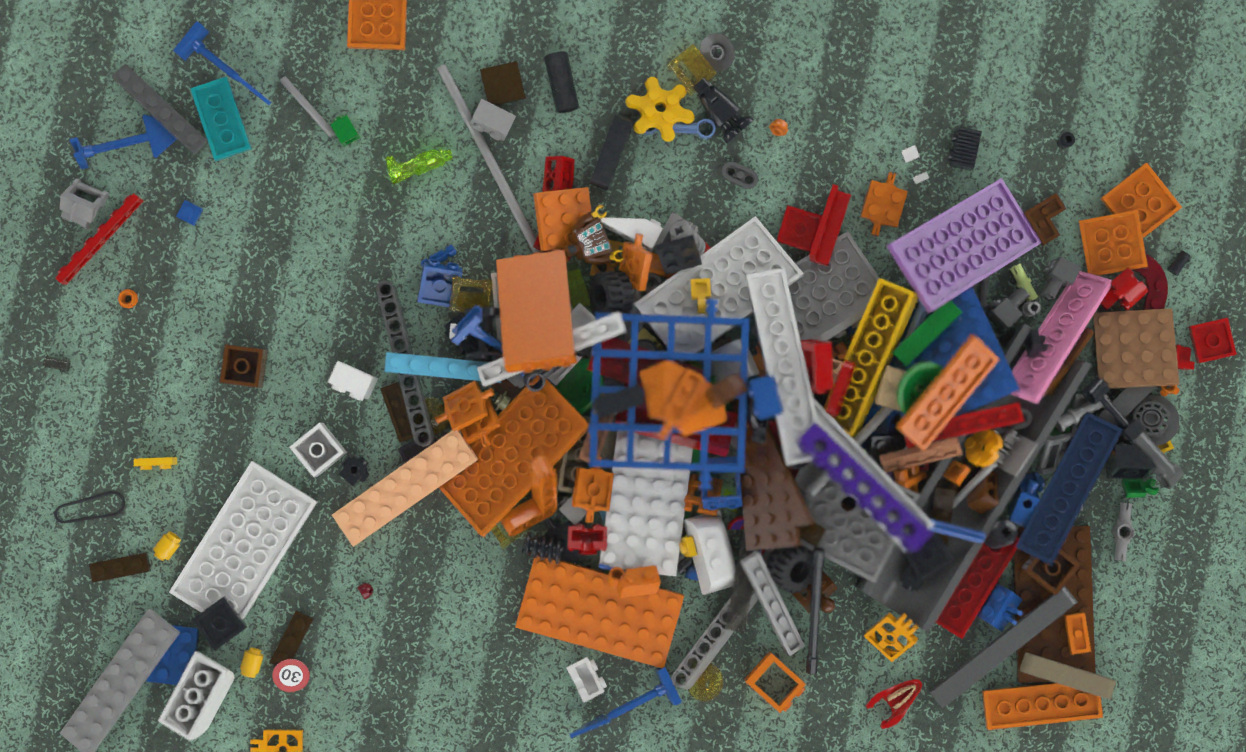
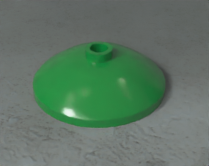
[555,358,604,414]
[897,362,943,415]

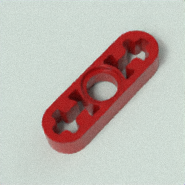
[826,360,856,417]

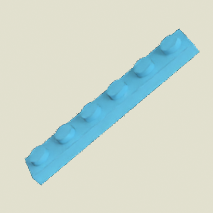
[384,352,501,383]

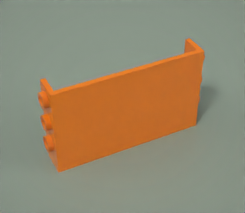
[496,249,577,373]

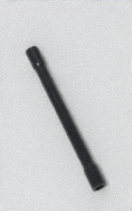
[806,547,825,675]

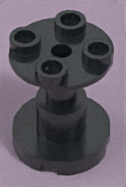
[465,307,503,361]

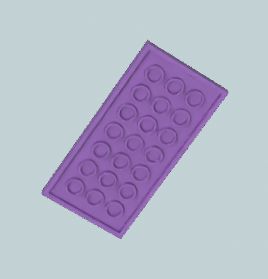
[887,178,1042,313]

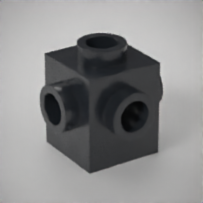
[339,456,371,486]

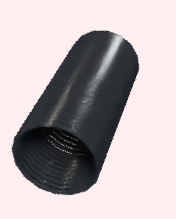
[544,51,580,113]

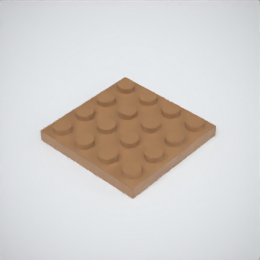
[1093,308,1179,389]

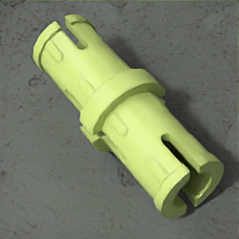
[1010,263,1038,302]

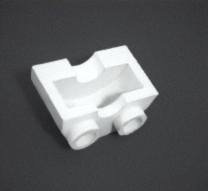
[567,657,607,702]

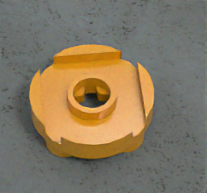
[964,429,1003,467]

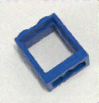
[701,456,743,510]

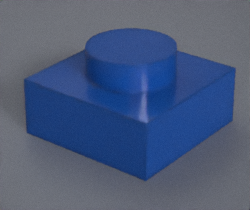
[176,200,203,226]

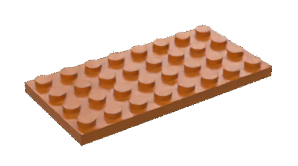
[439,375,590,537]
[515,554,684,668]

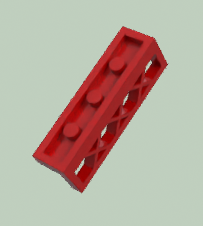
[542,156,575,192]
[809,184,851,266]

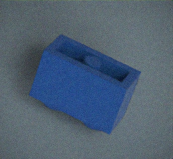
[748,374,785,419]
[977,583,1023,632]

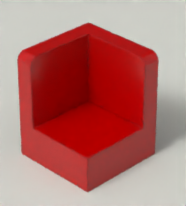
[1176,345,1195,370]

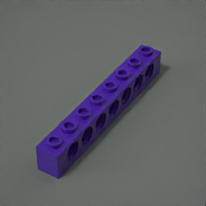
[796,422,933,552]

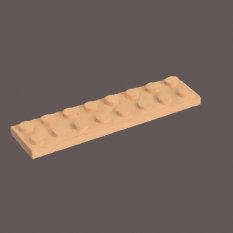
[332,430,479,547]

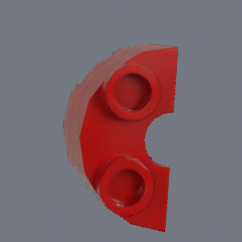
[1111,267,1148,311]
[568,524,607,555]

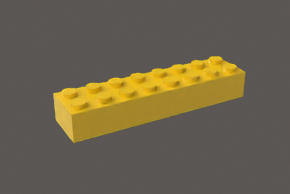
[823,278,918,437]

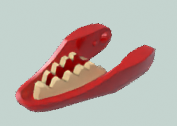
[865,679,922,729]

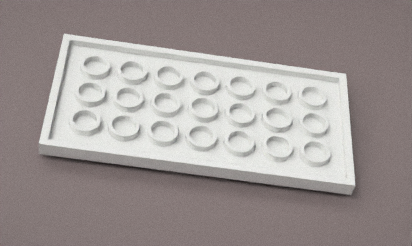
[634,216,803,364]
[599,431,693,576]
[169,461,318,620]

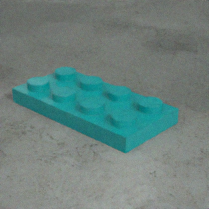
[190,77,252,162]

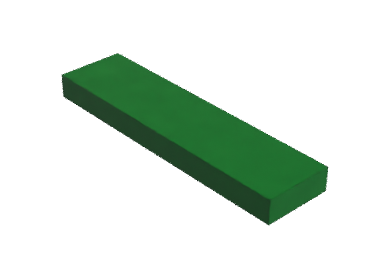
[892,300,962,367]

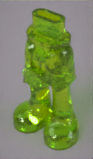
[385,149,453,185]

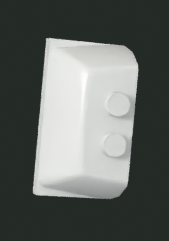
[683,510,739,595]
[158,652,235,741]

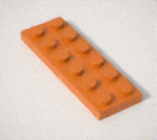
[896,335,999,451]
[982,682,1103,730]

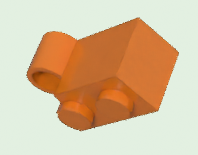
[608,565,661,598]

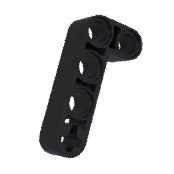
[589,113,635,191]

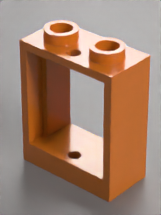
[744,651,806,713]

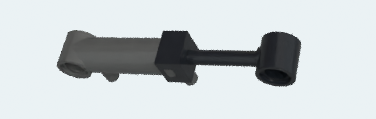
[1082,377,1184,489]

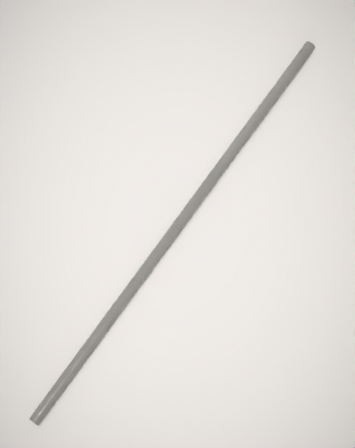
[437,64,592,359]

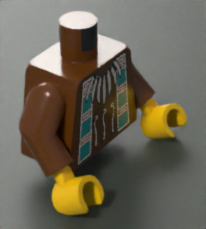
[564,205,624,265]

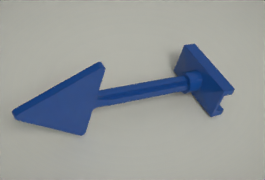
[173,21,271,105]
[70,115,177,170]
[451,305,551,382]
[569,667,682,738]

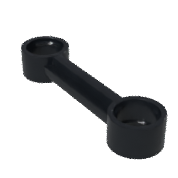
[523,345,592,392]

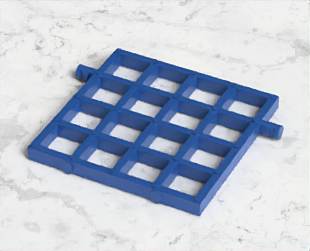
[589,299,749,489]

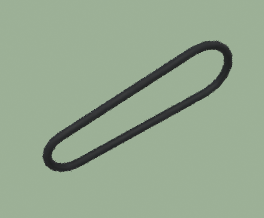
[54,491,125,524]

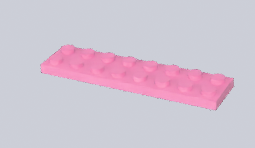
[1010,271,1112,403]

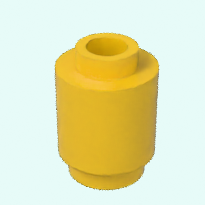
[153,531,181,561]
[240,648,264,678]

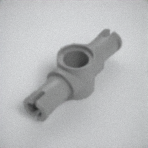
[1112,502,1134,561]

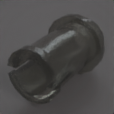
[43,355,71,373]

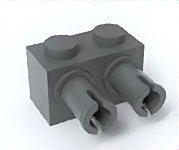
[1039,257,1082,301]
[985,287,1030,330]

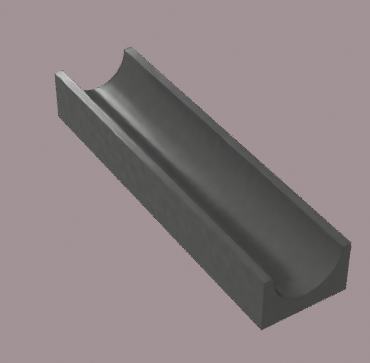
[855,324,1091,633]

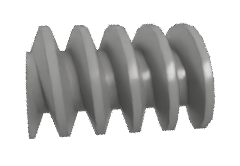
[669,220,706,256]

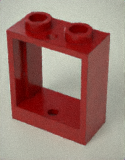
[800,339,833,394]

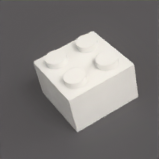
[328,361,378,401]
[290,423,347,477]

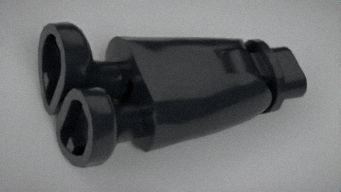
[693,78,754,143]

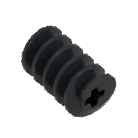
[984,520,1017,549]
[522,531,565,564]

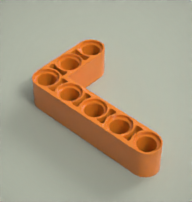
[500,455,557,536]

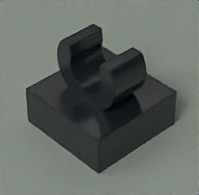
[1024,329,1048,357]

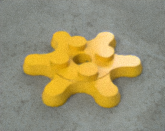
[625,77,695,142]

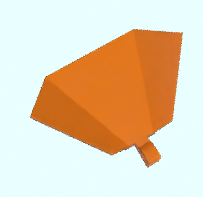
[640,360,726,439]

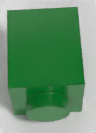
[330,115,361,147]

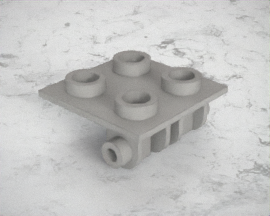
[995,429,1038,477]

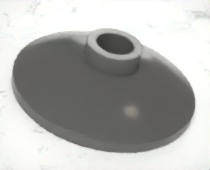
[699,33,735,72]

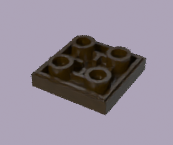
[480,61,526,106]

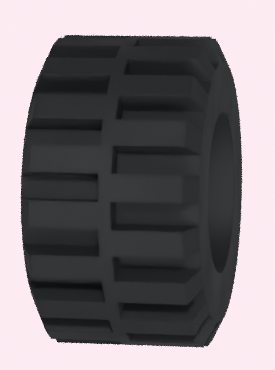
[589,271,634,314]
[766,545,813,593]

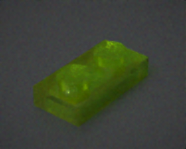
[567,268,591,309]

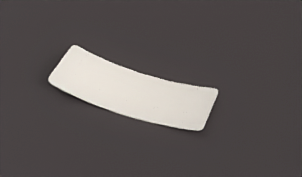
[902,145,929,184]

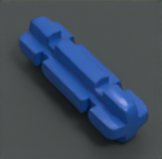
[420,245,457,268]

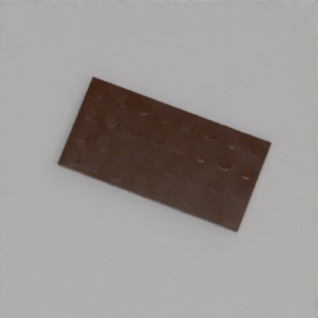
[1013,526,1096,683]

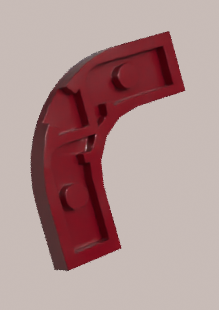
[1133,254,1168,310]

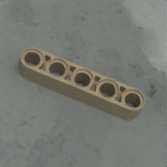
[1020,652,1116,700]

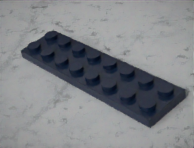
[1016,412,1123,566]

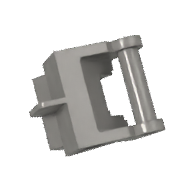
[60,178,109,230]

